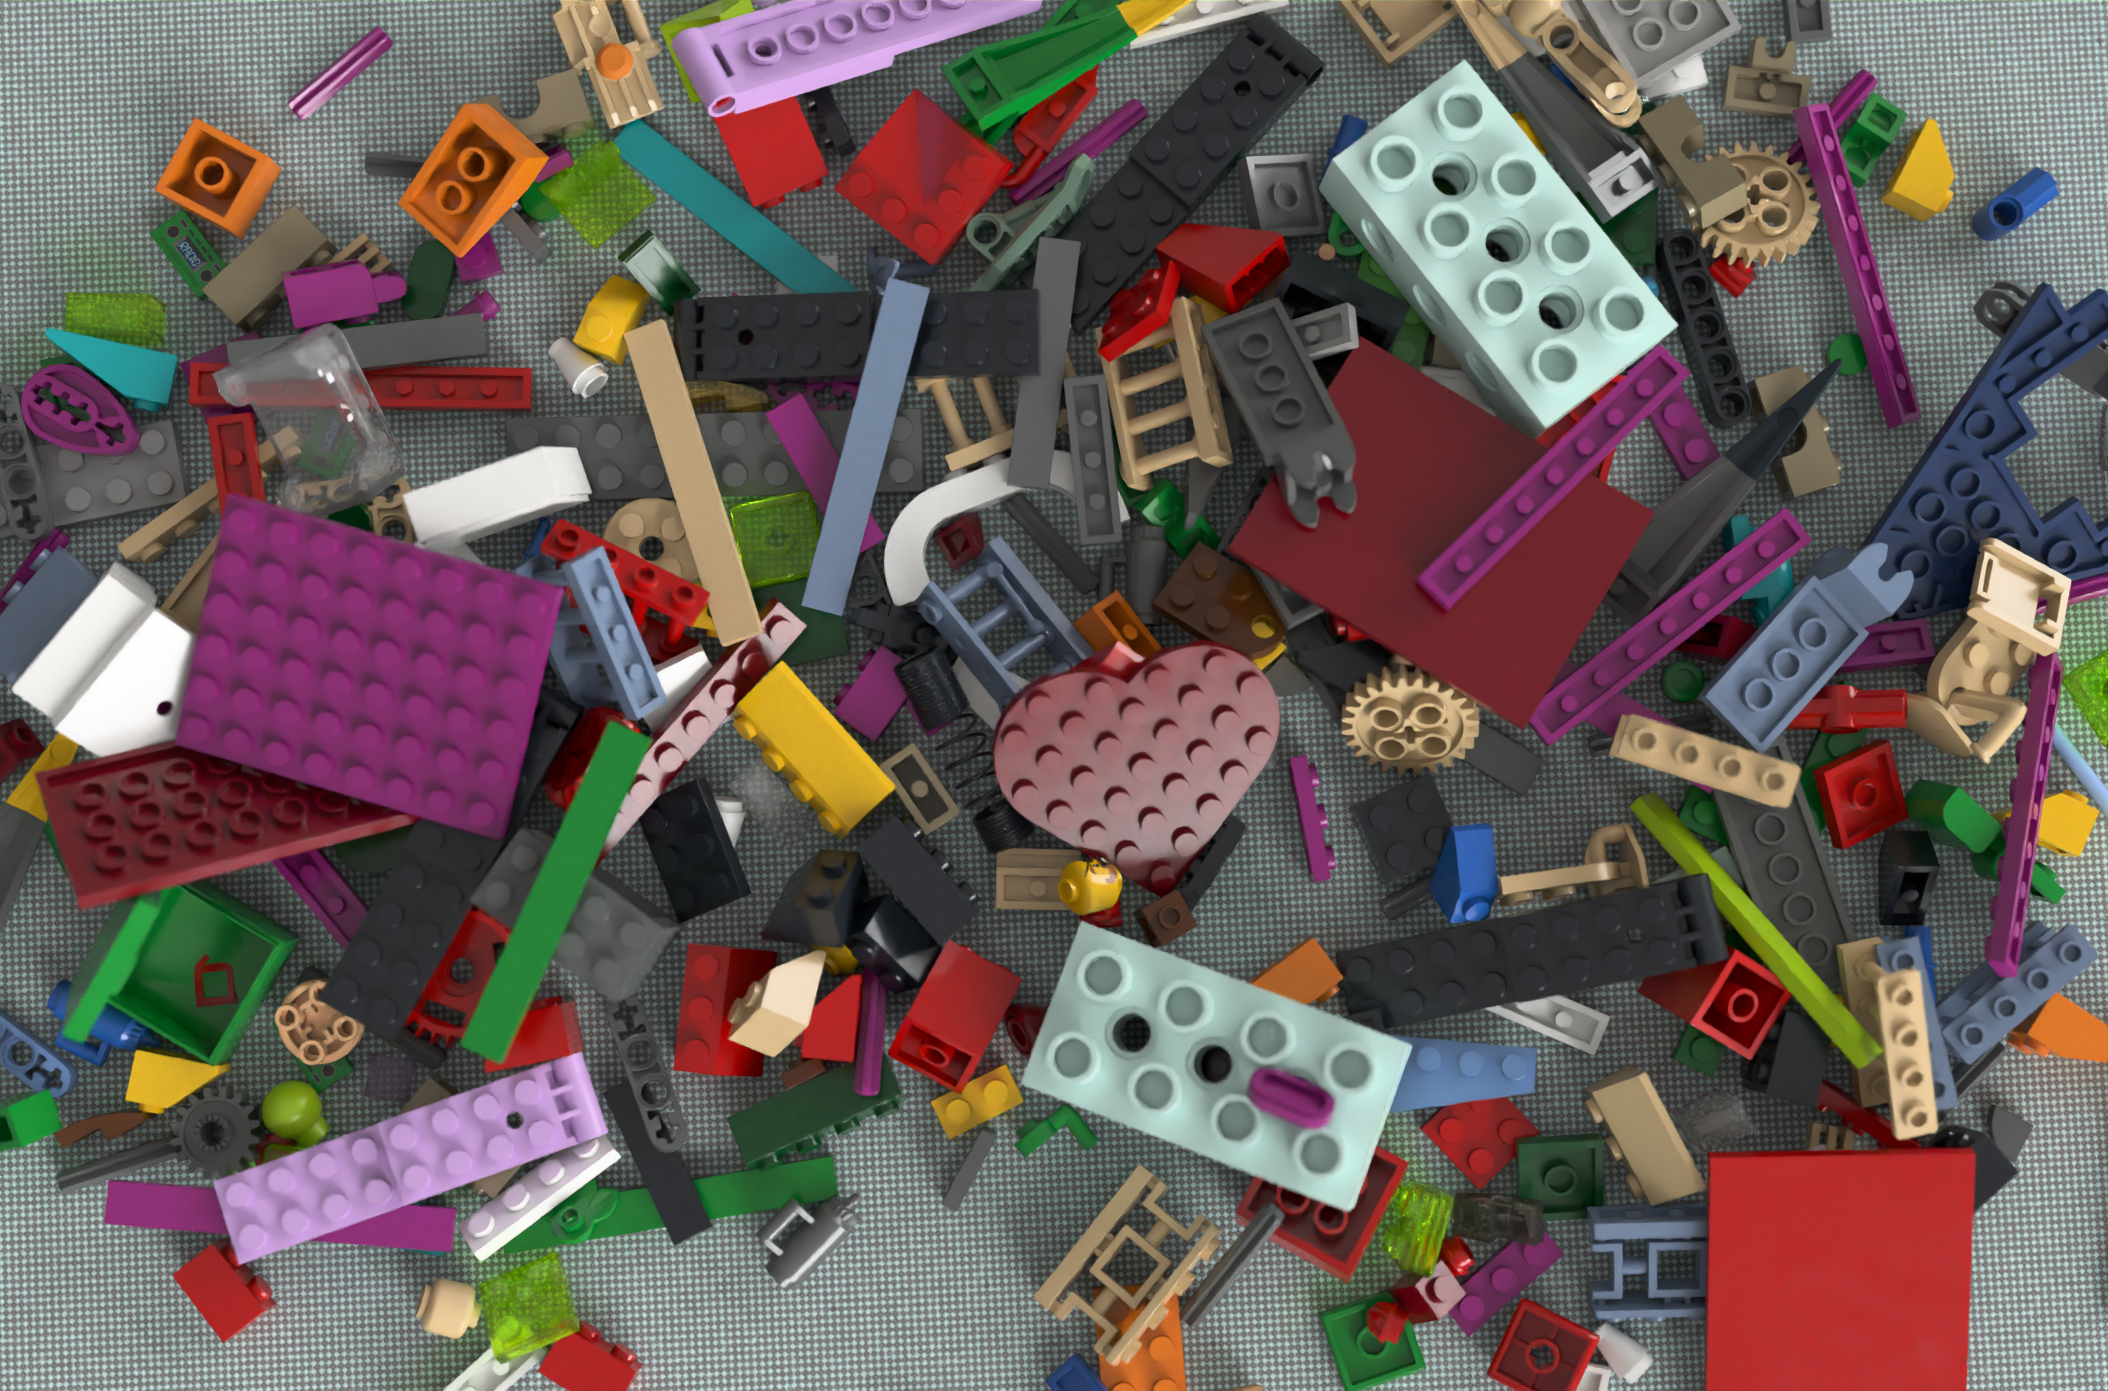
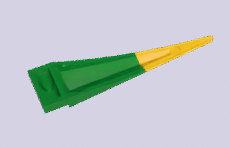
[941,0,1193,132]

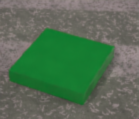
[1318,1288,1427,1391]

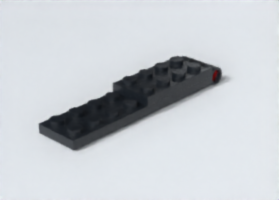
[1018,12,1326,336]
[673,289,1041,387]
[317,684,585,1041]
[1335,873,1729,1029]

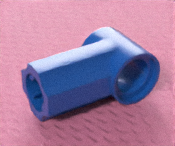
[1972,166,2059,241]

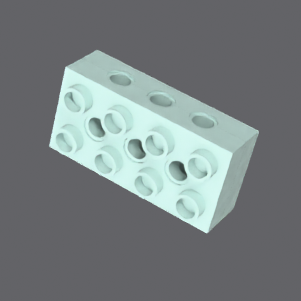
[1318,59,1678,440]
[1020,921,1412,1211]

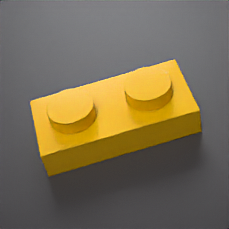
[931,1063,1024,1139]

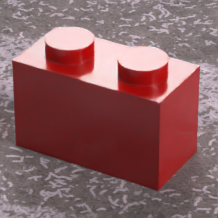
[172,1238,276,1343]
[537,1320,643,1391]

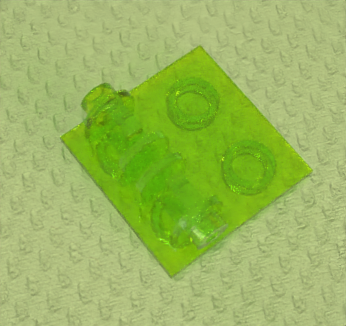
[539,140,657,250]

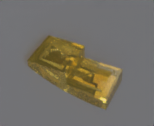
[685,381,772,413]

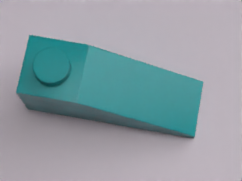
[45,327,179,413]

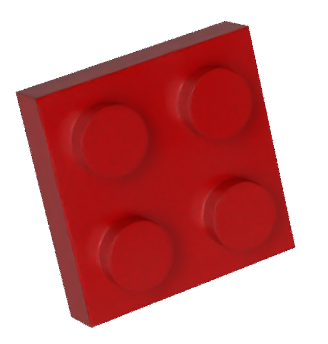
[1098,260,1182,363]
[1813,739,1909,850]
[1419,1097,1540,1190]

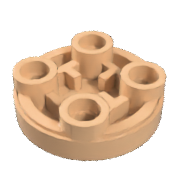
[275,978,365,1065]

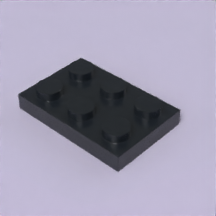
[639,776,752,924]

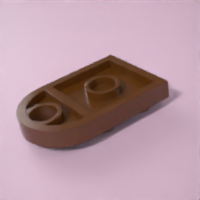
[1152,541,1286,660]

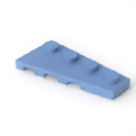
[1387,1035,1537,1114]

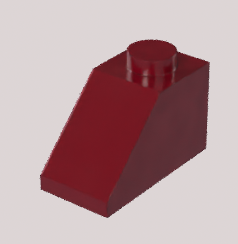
[1671,614,1758,665]

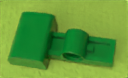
[1904,779,2066,904]

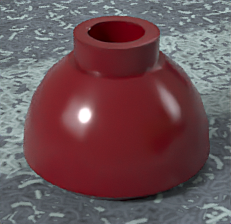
[1004,1002,1050,1058]

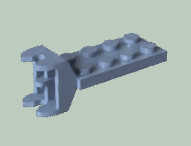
[1698,543,1914,754]

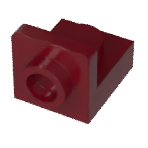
[0,718,45,785]

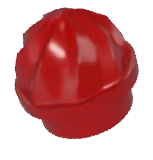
[1432,1234,1476,1277]
[1366,1301,1409,1344]

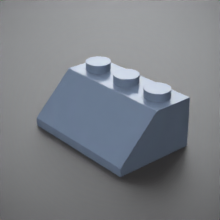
[0,545,101,683]

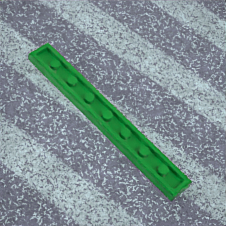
[460,721,653,1064]
[503,1155,839,1254]

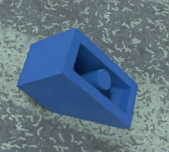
[1429,823,1499,923]

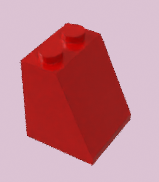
[713,96,830,209]
[887,939,1023,1095]
[1637,945,1792,1061]

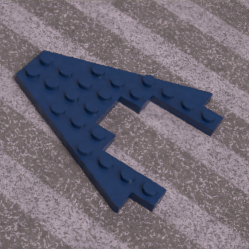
[1856,282,2108,621]

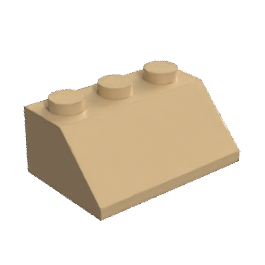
[1583,1066,1707,1206]

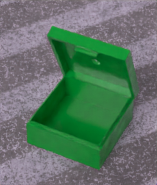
[61,878,301,1067]

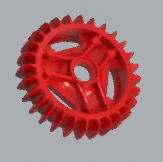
[404,904,536,1049]

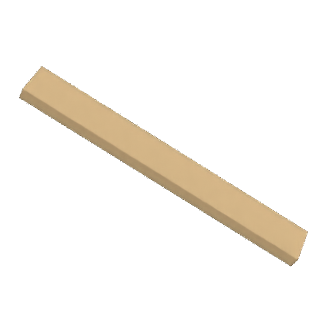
[623,319,764,647]

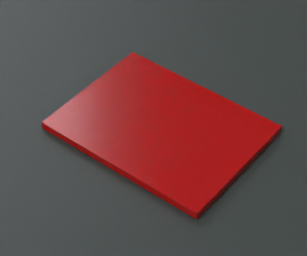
[1704,1148,1976,1391]

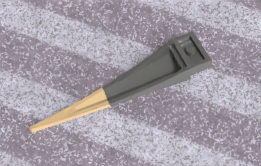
[1450,0,1665,224]

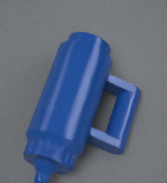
[47,979,160,1068]

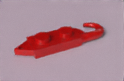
[999,64,1098,190]

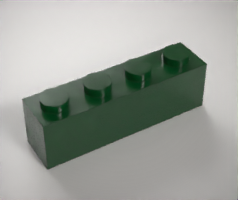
[726,1049,907,1172]

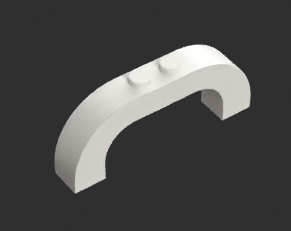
[884,450,1130,608]

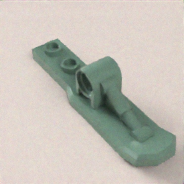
[960,153,1095,292]

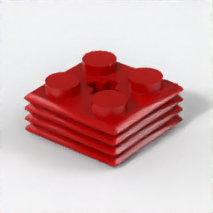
[1486,1298,1600,1391]

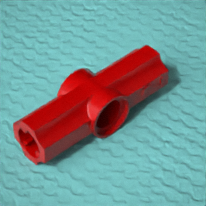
[1784,685,1908,735]

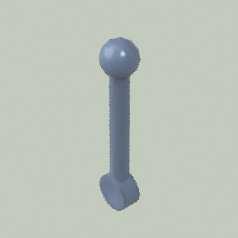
[986,561,1044,636]

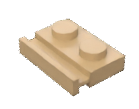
[995,848,1081,911]

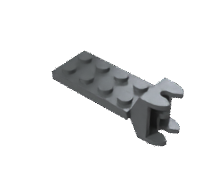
[1200,297,1357,527]

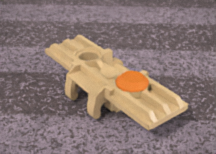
[552,0,664,129]

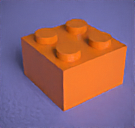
[154,117,282,240]

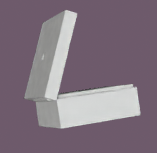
[403,447,592,565]
[11,559,197,757]

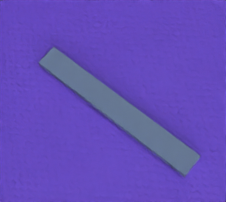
[801,277,930,616]

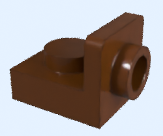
[1133,890,1197,948]

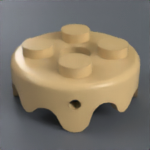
[602,497,699,583]

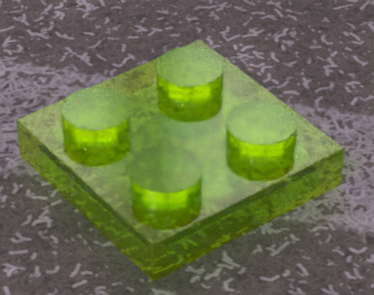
[478,1251,580,1364]

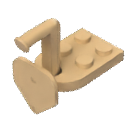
[1906,616,2037,764]
[1494,823,1649,907]

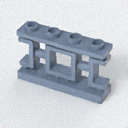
[1935,921,2098,1064]
[1587,1203,1707,1323]

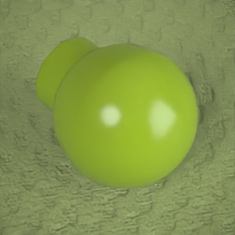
[262,1080,331,1149]

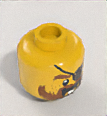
[1058,857,1122,915]

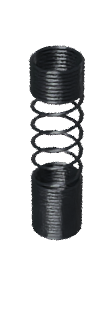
[893,645,1035,854]

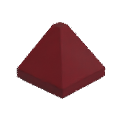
[933,513,985,571]

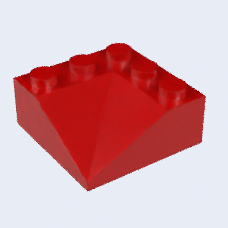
[834,88,1015,266]
[1235,1146,1409,1283]

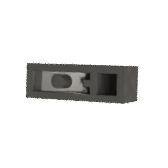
[1184,399,1247,529]

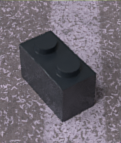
[844,894,943,995]

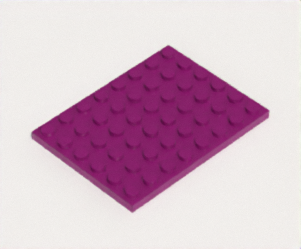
[174,493,564,840]

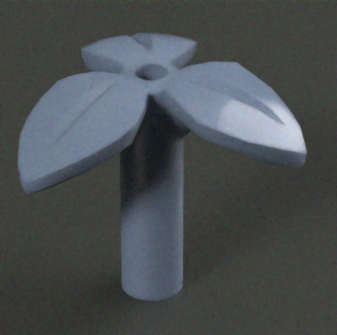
[866,246,936,295]

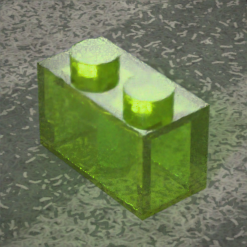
[65,292,166,345]

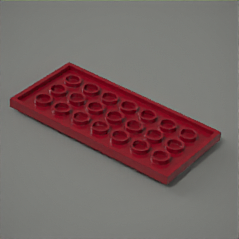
[35,740,425,910]

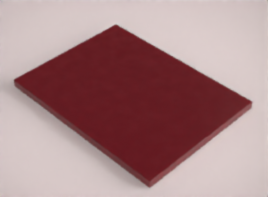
[1227,336,1655,730]

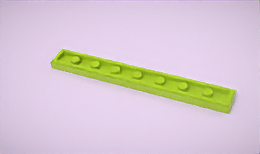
[1630,792,1883,1069]

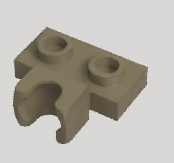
[1720,36,1811,121]

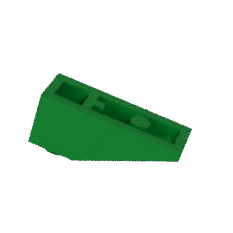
[0,1089,63,1151]

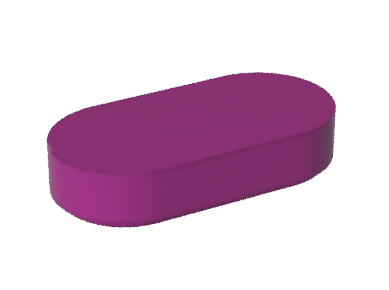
[1247,1068,1335,1129]

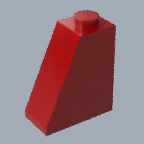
[1155,223,1290,315]

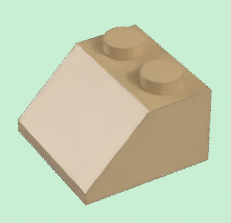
[728,949,827,1057]

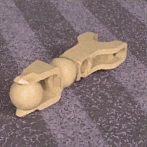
[1478,0,1642,129]

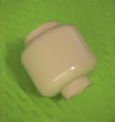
[415,1278,482,1339]

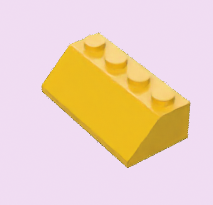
[731,660,896,840]

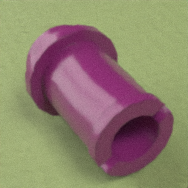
[452,290,502,323]

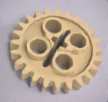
[1683,142,1821,268]
[1341,664,1479,776]

